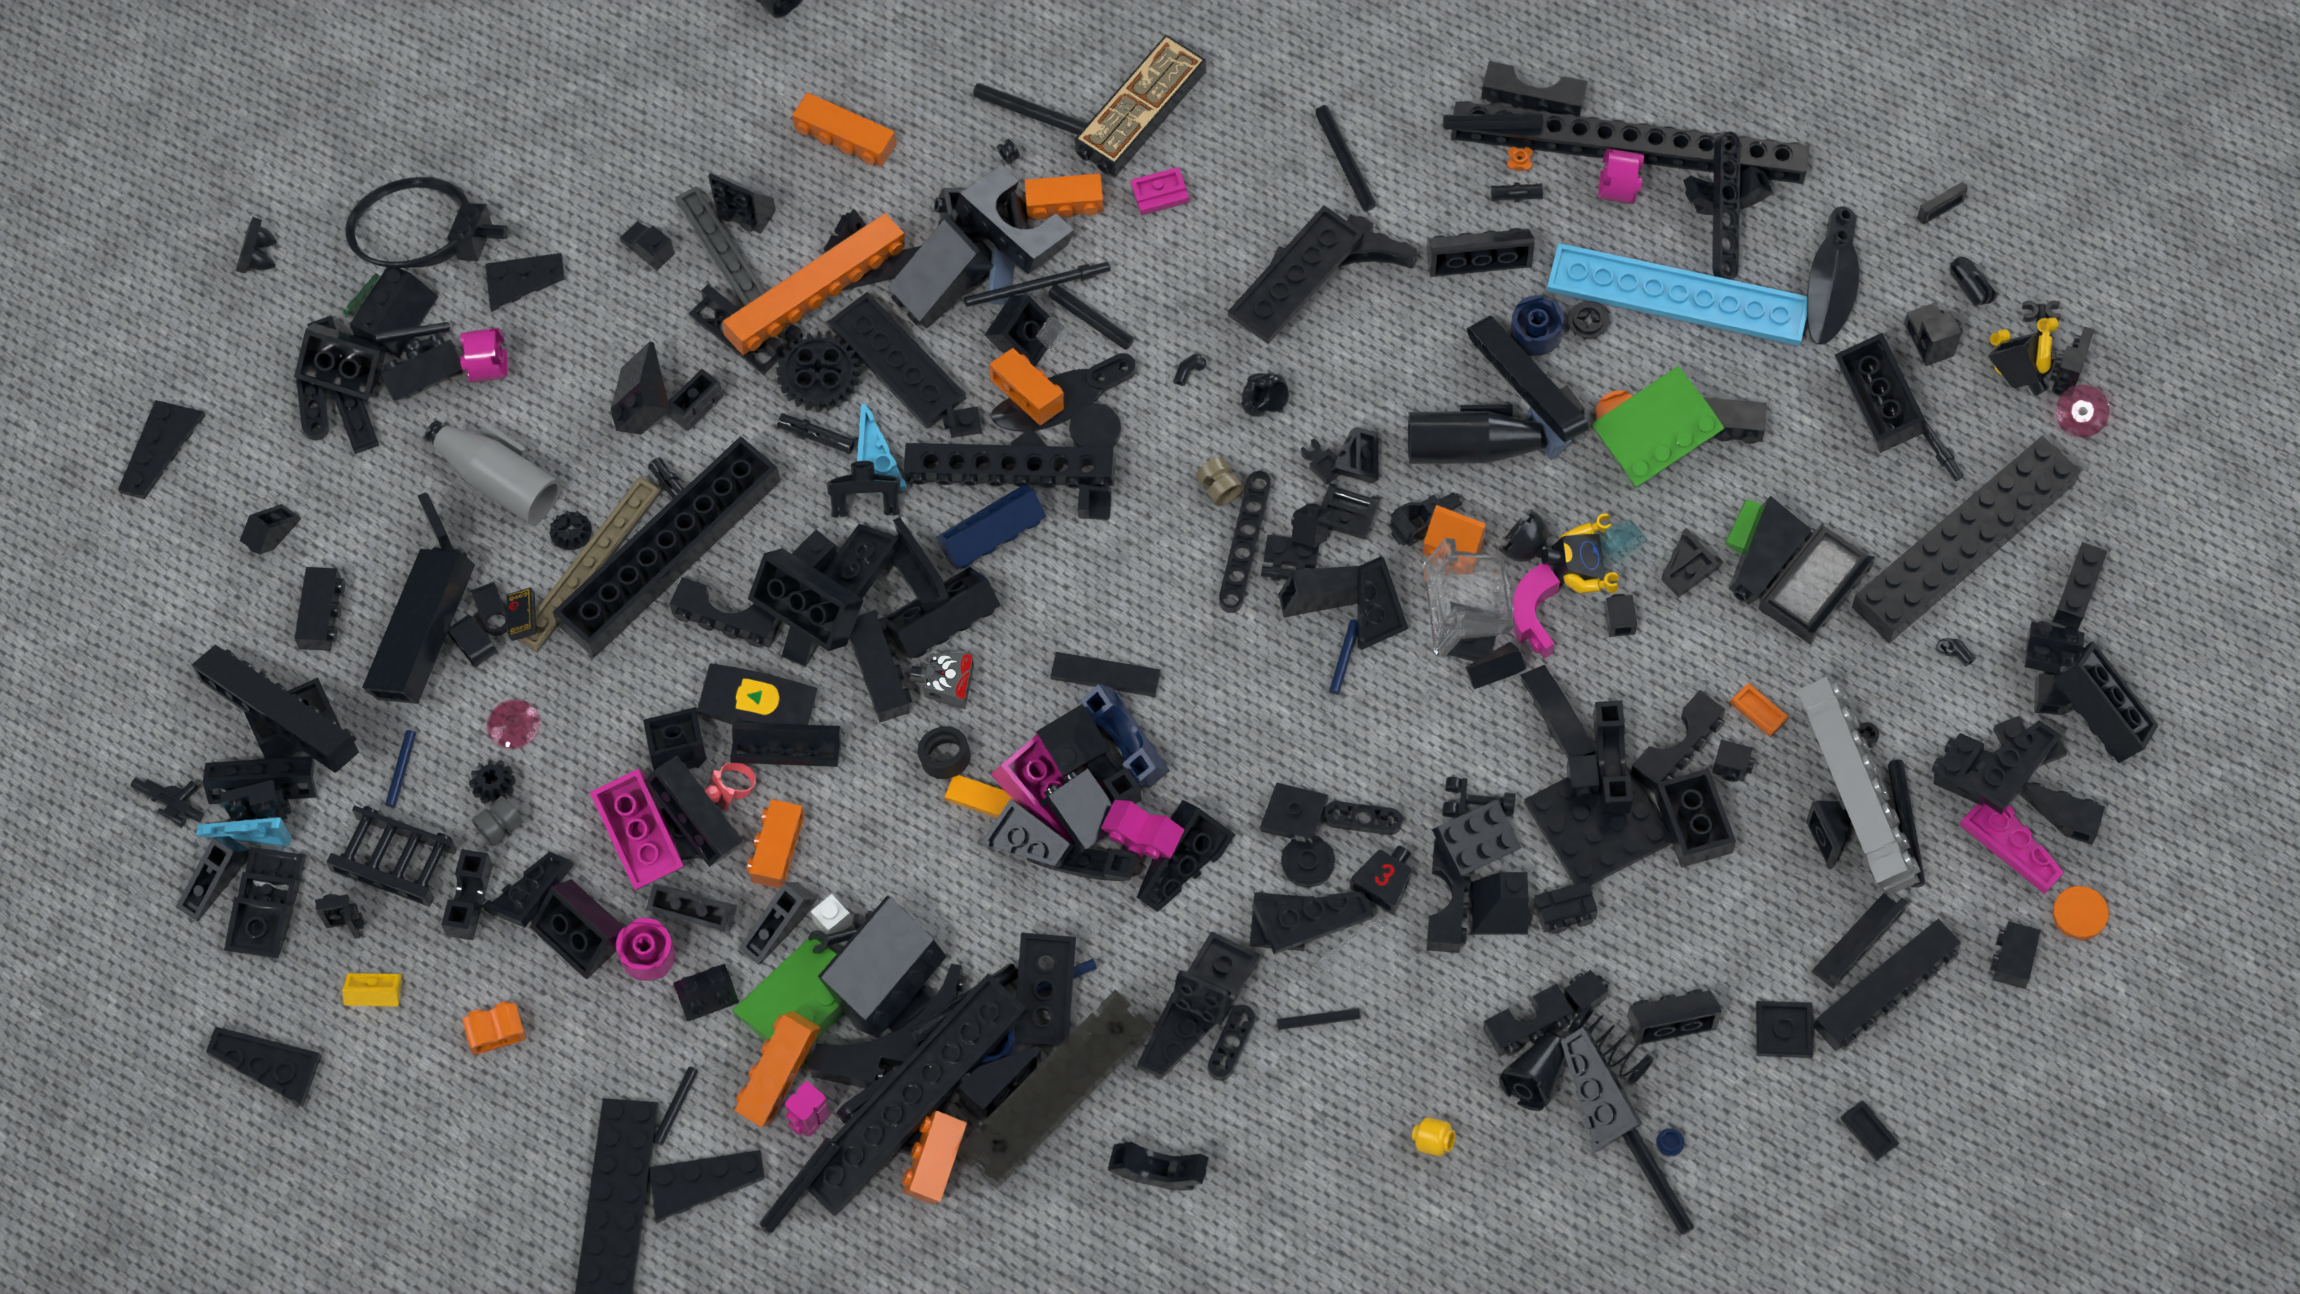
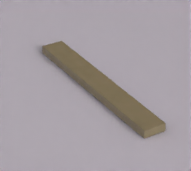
[517,477,662,653]

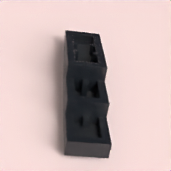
[1520,665,1596,759]

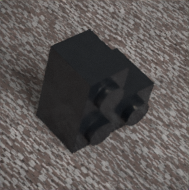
[1904,302,1963,366]

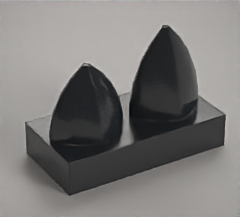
[235,217,277,273]

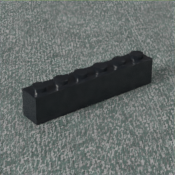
[1813,918,1961,1051]

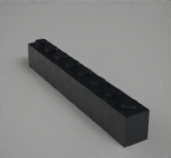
[192,644,359,773]

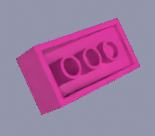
[991,734,1075,845]
[589,769,684,890]

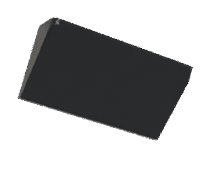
[1006,191,1030,229]

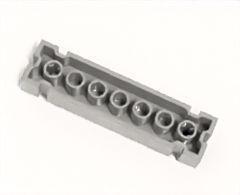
[1797,677,1920,895]

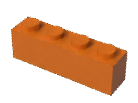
[792,92,896,167]
[734,1011,821,1127]

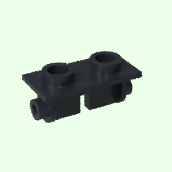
[823,209,866,254]

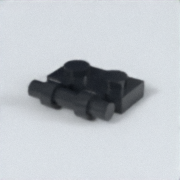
[1261,535,1320,581]

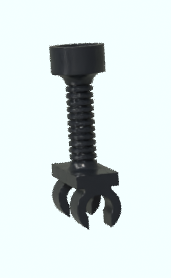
[1442,777,1516,818]

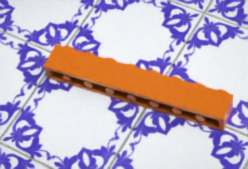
[723,213,905,355]

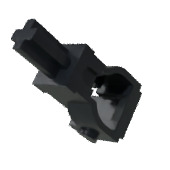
[1389,492,1462,546]

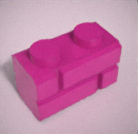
[785,1082,830,1137]

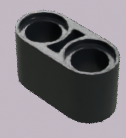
[448,614,497,667]

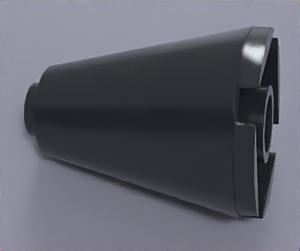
[1499,1034,1566,1111]

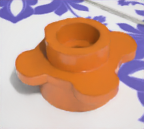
[1507,147,1533,171]

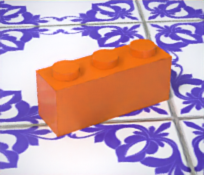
[1024,173,1104,220]
[989,348,1064,425]
[747,799,805,888]
[901,1111,967,1205]

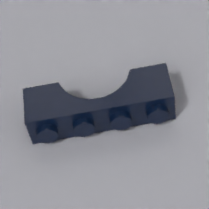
[1079,684,1170,787]

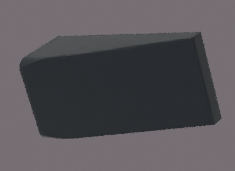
[1465,642,1526,690]

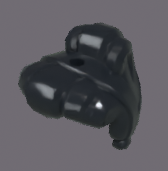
[1241,372,1289,417]

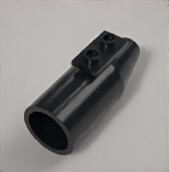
[1408,404,1541,464]

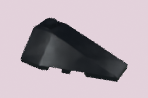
[1136,800,1235,912]

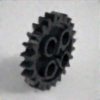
[776,331,861,412]

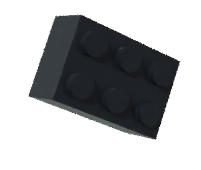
[1654,768,1736,868]

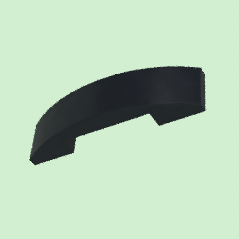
[1027,848,1138,881]

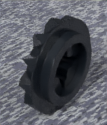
[1568,301,1609,340]
[549,510,592,550]

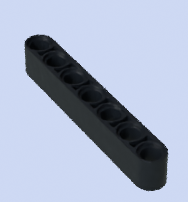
[1467,315,1589,443]

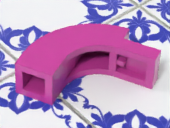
[1511,563,1560,659]

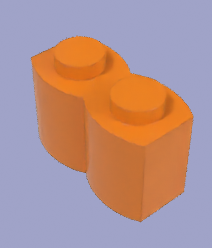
[462,1001,526,1055]

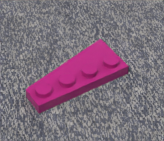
[1959,804,2064,894]

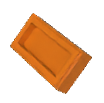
[1730,683,1789,738]

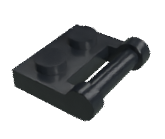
[1321,483,1380,540]

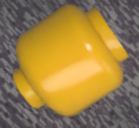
[1412,1117,1456,1157]

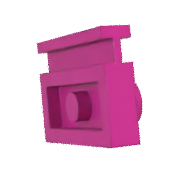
[1130,167,1190,215]

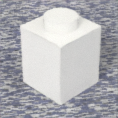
[811,894,852,934]

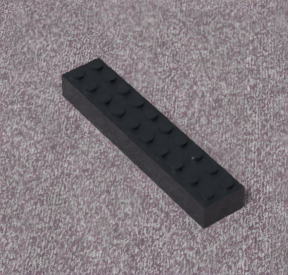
[552,436,781,658]
[1851,436,2081,644]

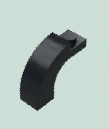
[1683,166,1773,215]
[1108,1142,1209,1191]

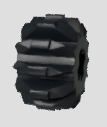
[469,758,516,804]

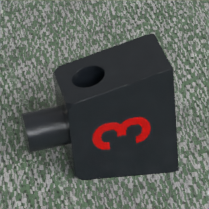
[1350,845,1412,915]

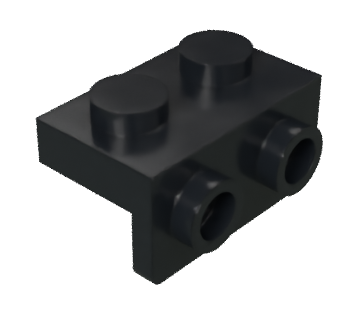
[315,894,364,939]
[673,964,739,1021]

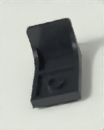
[1171,931,1260,1026]

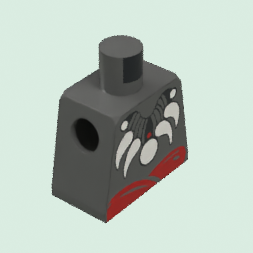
[910,653,975,709]

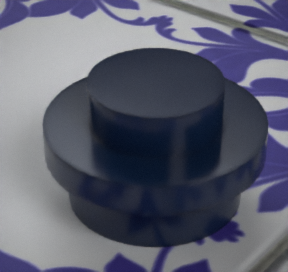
[1656,1129,1684,1157]

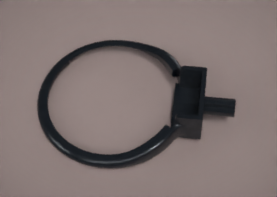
[345,177,508,268]

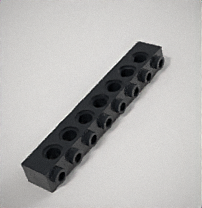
[903,443,1116,489]

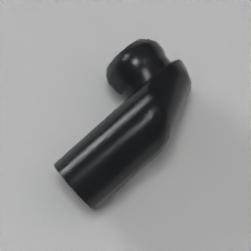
[1173,354,1207,386]
[1936,638,1976,667]

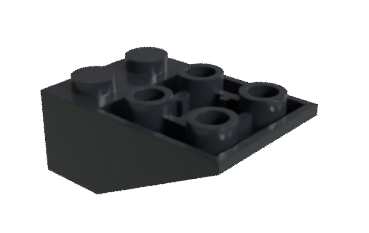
[708,173,776,234]

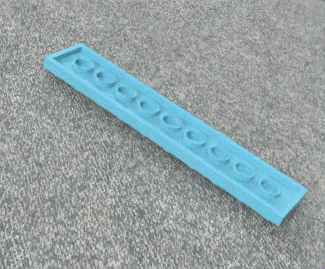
[1547,243,1807,346]

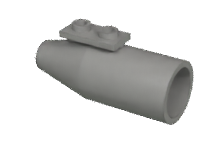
[434,422,561,525]

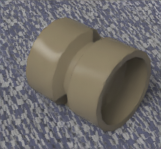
[1196,457,1244,506]

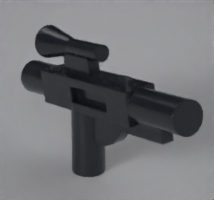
[131,778,204,828]

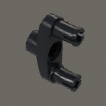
[827,461,901,518]

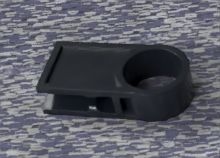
[471,582,508,636]

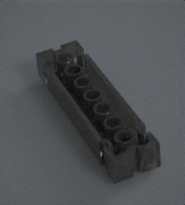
[957,989,1155,1190]

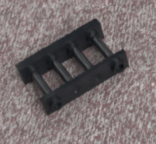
[326,805,457,907]

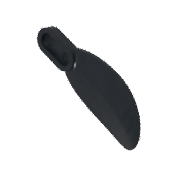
[1807,206,1859,345]
[991,353,1137,432]

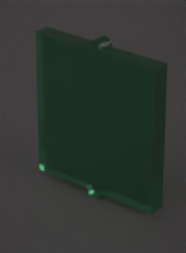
[342,273,380,318]

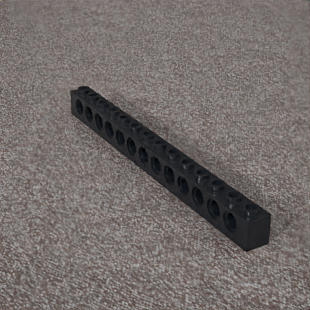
[1451,101,1809,184]

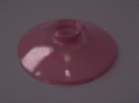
[2056,385,2110,437]
[487,699,540,749]

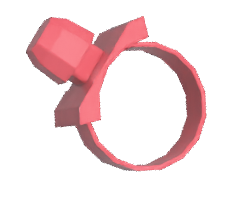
[704,763,756,811]

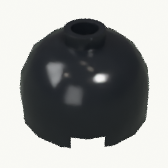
[1499,509,1549,562]

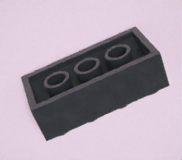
[1426,228,1535,277]
[883,567,1001,659]
[2053,641,2158,764]

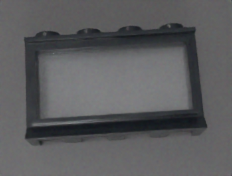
[1758,523,1875,645]

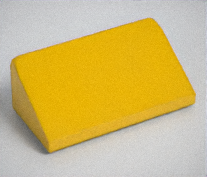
[342,973,402,1006]

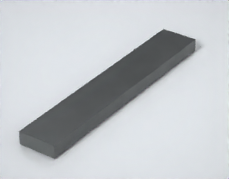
[675,186,766,307]

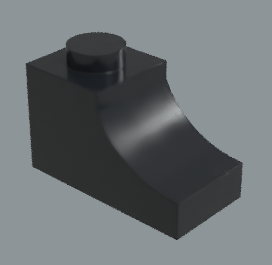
[620,221,675,271]

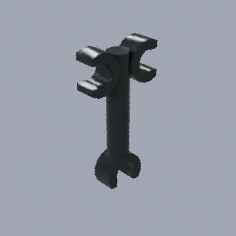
[2022,301,2061,364]
[808,911,872,954]

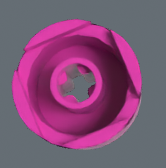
[1598,149,1644,204]
[460,328,508,383]
[616,918,675,981]

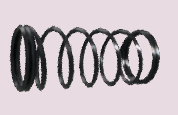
[1568,1005,1654,1085]

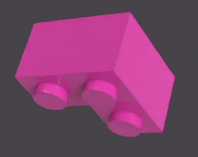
[1101,800,1184,860]

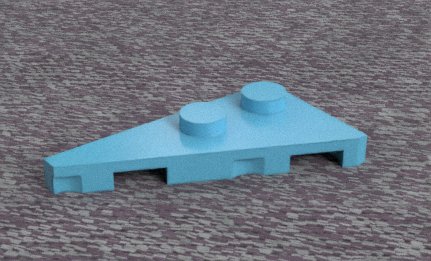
[857,404,907,491]
[196,818,291,847]

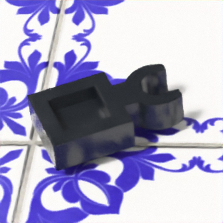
[1301,439,1340,485]

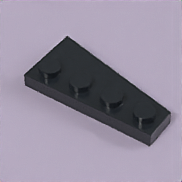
[118,400,205,499]

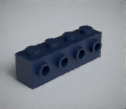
[936,484,1047,569]

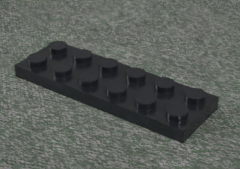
[1228,205,1364,344]
[828,292,966,429]

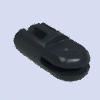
[1950,256,1997,306]

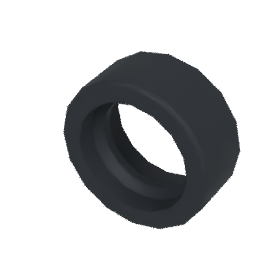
[917,726,971,779]

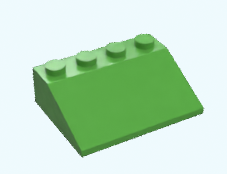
[1591,366,1724,489]
[732,939,845,1043]

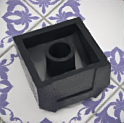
[643,707,707,770]

